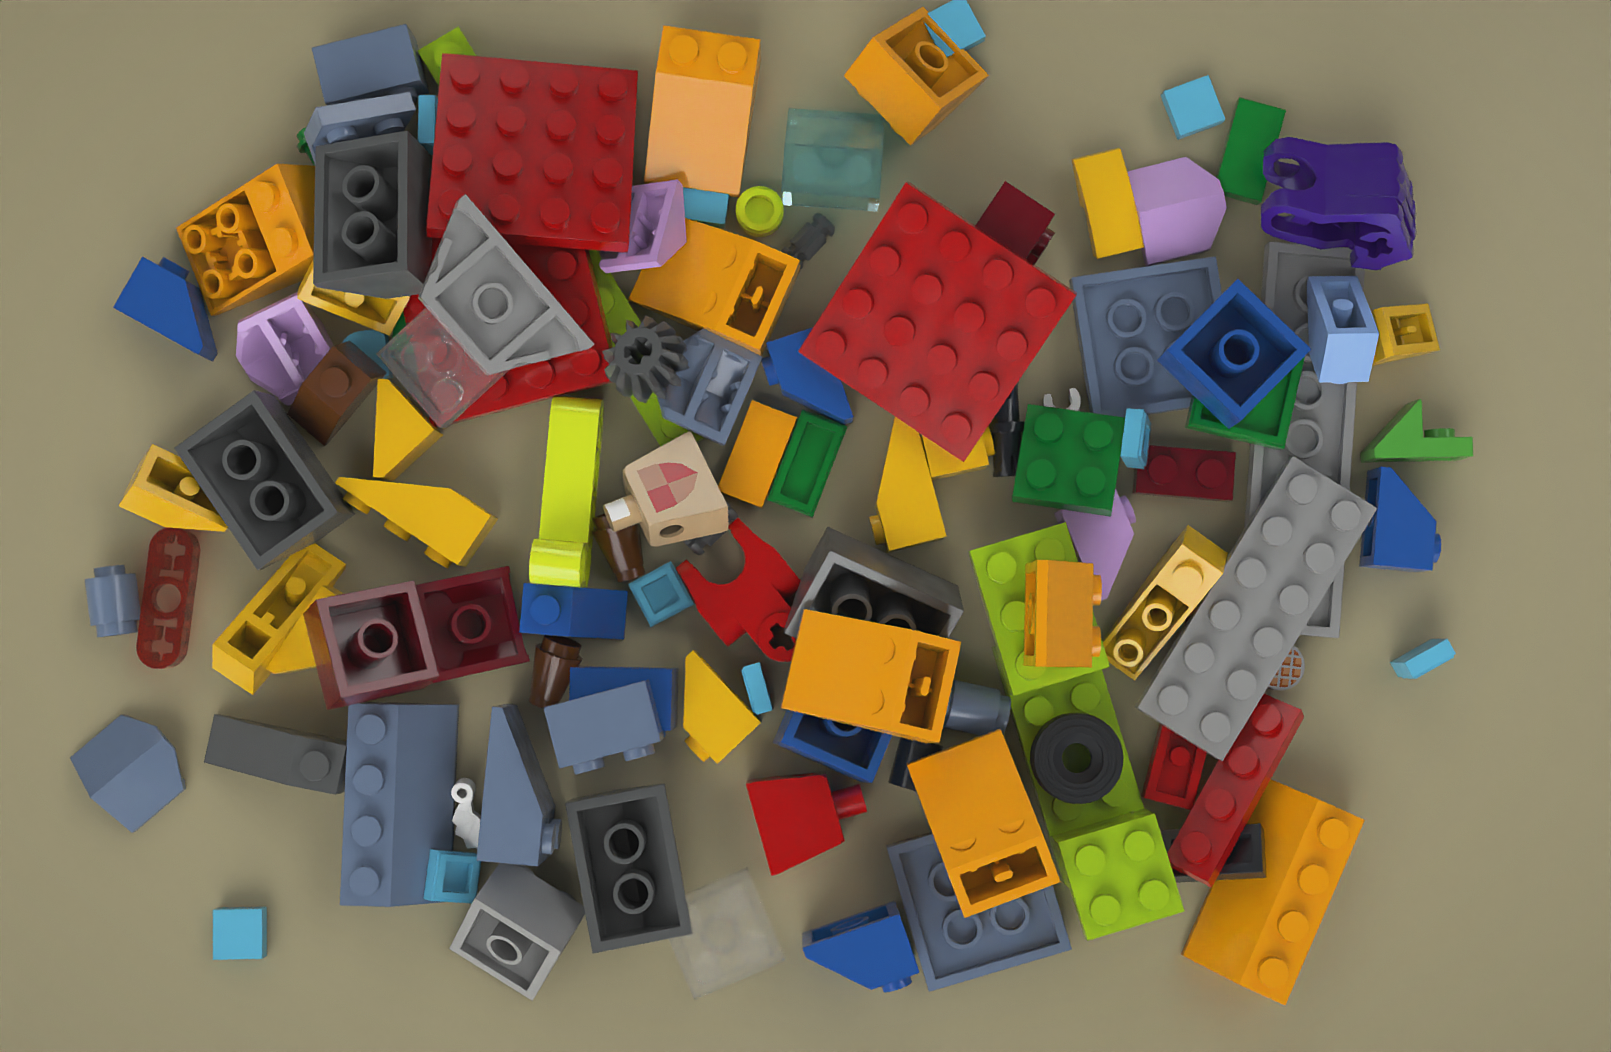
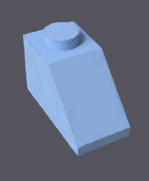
[1307,276,1379,384]

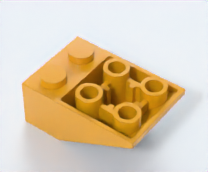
[176,163,315,316]
[628,218,800,356]
[781,609,961,743]
[906,729,1061,918]

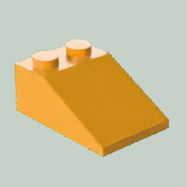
[644,25,761,198]

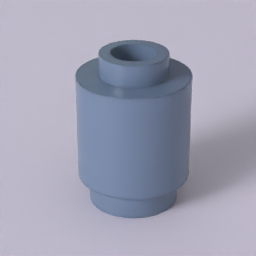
[85,565,142,638]
[943,679,1011,736]

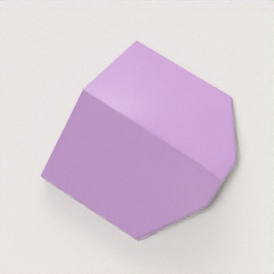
[1127,157,1227,266]
[599,179,687,273]
[236,292,333,406]

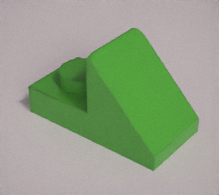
[1360,399,1473,463]

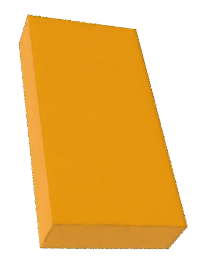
[718,400,797,509]

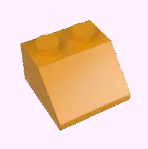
[844,7,989,146]
[1023,560,1102,668]

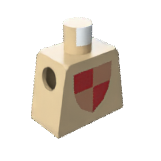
[603,431,728,547]

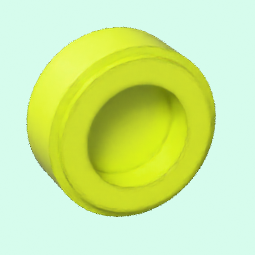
[735,186,784,237]

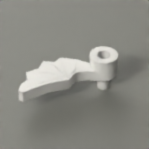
[451,778,481,849]

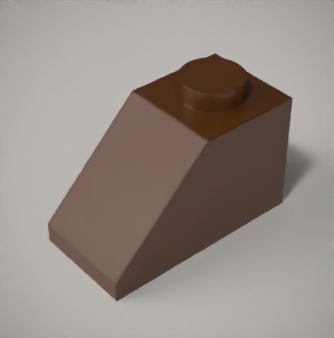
[287,341,387,446]

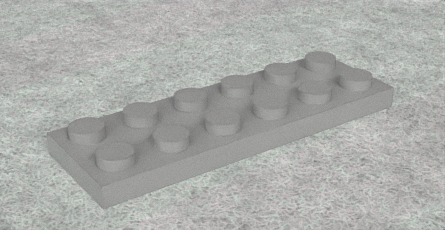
[1135,456,1377,761]

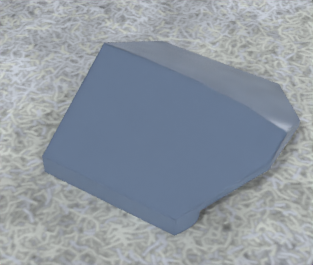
[657,328,762,446]
[70,714,186,833]

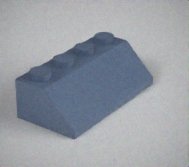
[340,702,459,907]

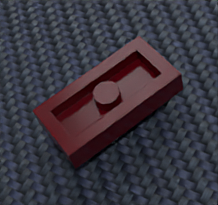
[1132,445,1236,502]

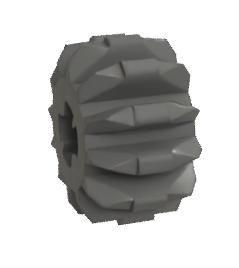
[602,316,689,403]

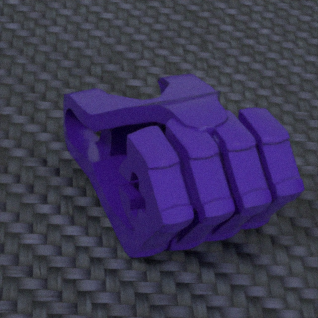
[1261,137,1417,270]

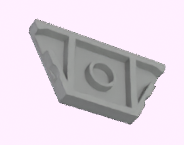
[418,194,594,375]

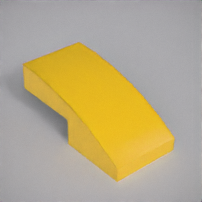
[1071,148,1144,259]

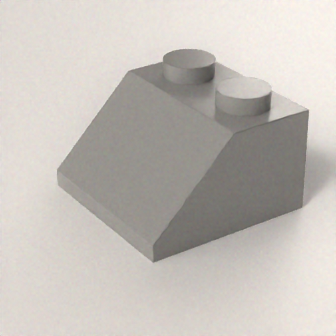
[449,863,585,1001]

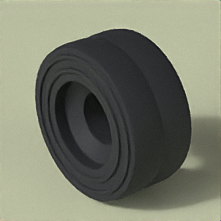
[1030,713,1124,804]

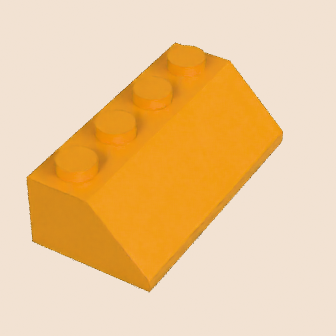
[1181,780,1365,1005]

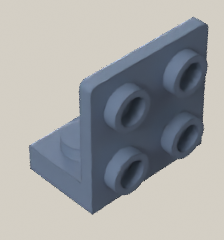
[304,92,416,163]

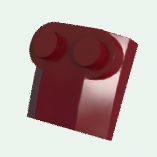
[415,566,530,684]

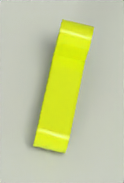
[529,396,604,588]

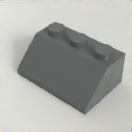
[313,131,433,299]
[174,390,355,570]
[784,526,964,638]
[565,783,693,954]

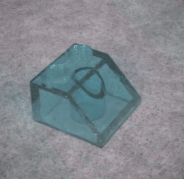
[781,108,884,211]

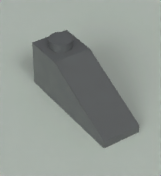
[204,714,347,795]

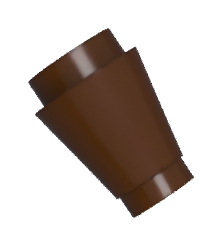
[591,513,645,582]
[529,635,583,709]

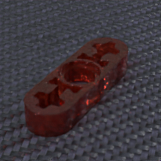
[136,527,200,669]

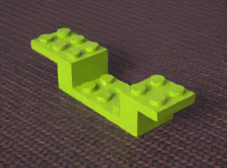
[968,522,1185,941]

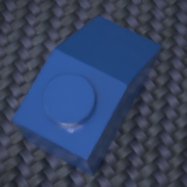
[113,256,218,362]
[761,327,854,425]
[1359,466,1441,572]
[519,583,628,640]

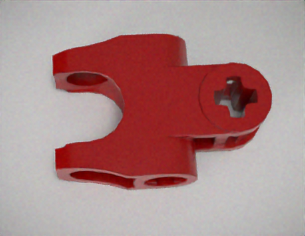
[676,518,801,662]

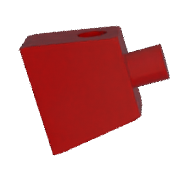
[746,771,868,876]

